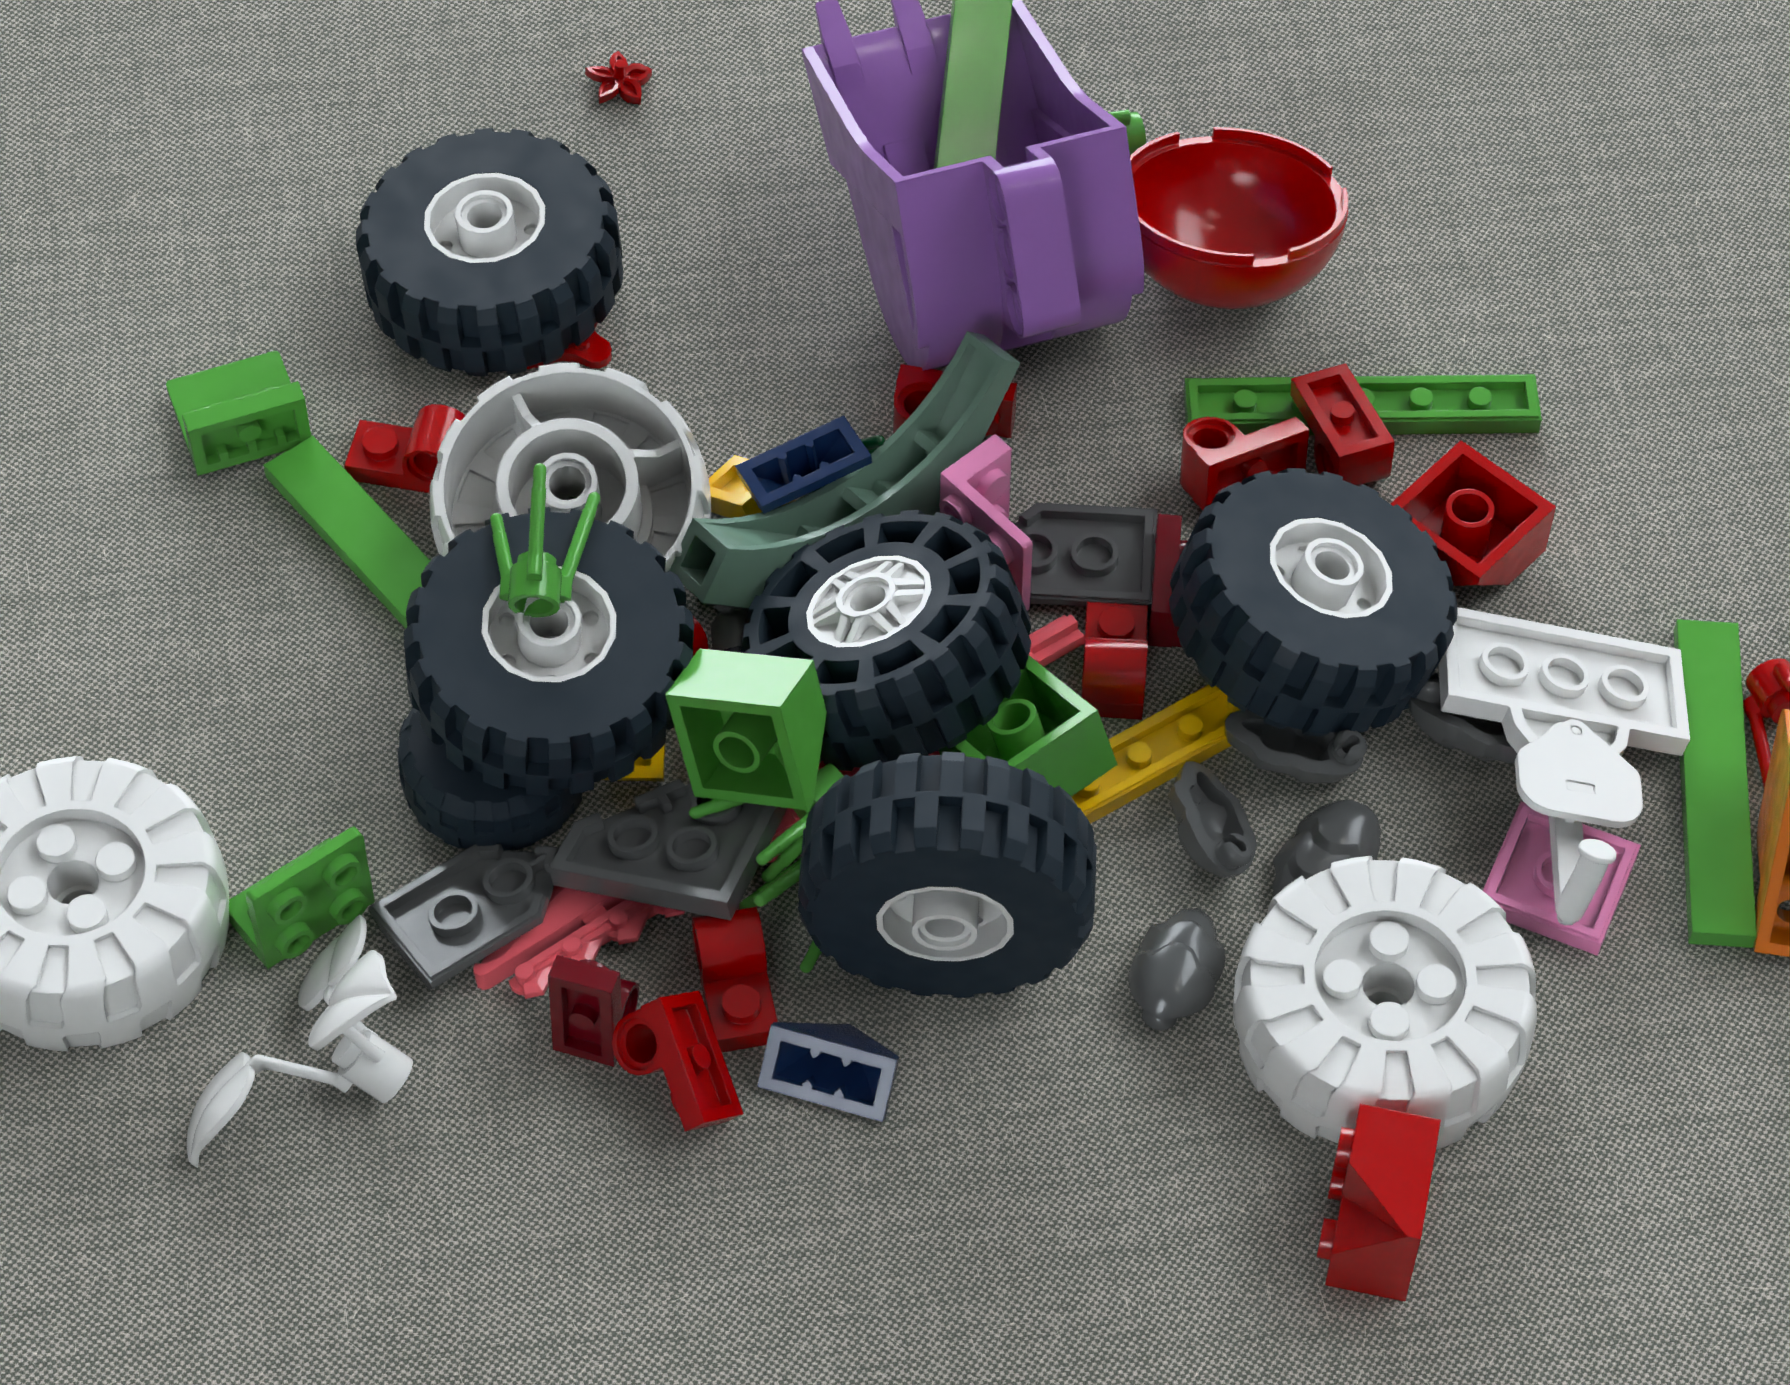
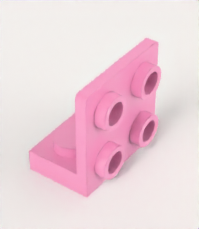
[939,434,1033,611]

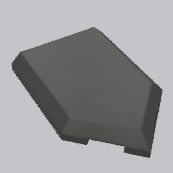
[1015,503,1157,610]
[368,844,560,990]

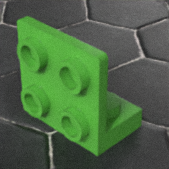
[166,351,311,476]
[229,826,375,969]

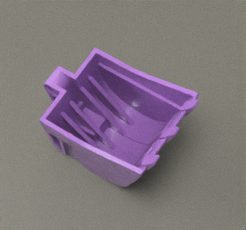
[801,0,1144,371]

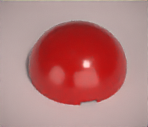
[1130,127,1348,309]

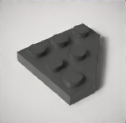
[549,778,788,920]

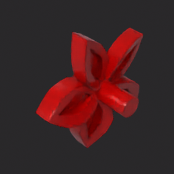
[585,51,652,105]

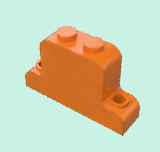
[1753,709,1790,957]

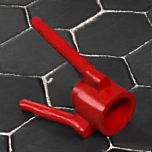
[1743,658,1790,788]

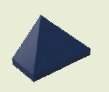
[735,415,872,514]
[757,1022,900,1122]

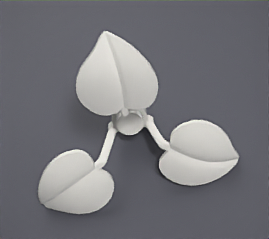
[187,915,413,1168]

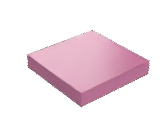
[1483,801,1641,956]

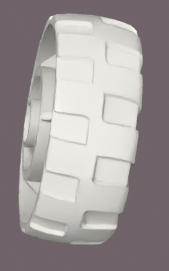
[429,363,711,586]
[0,756,229,1052]
[1233,856,1537,1149]

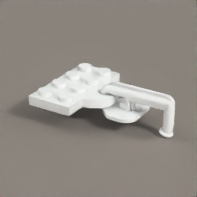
[1439,607,1690,925]

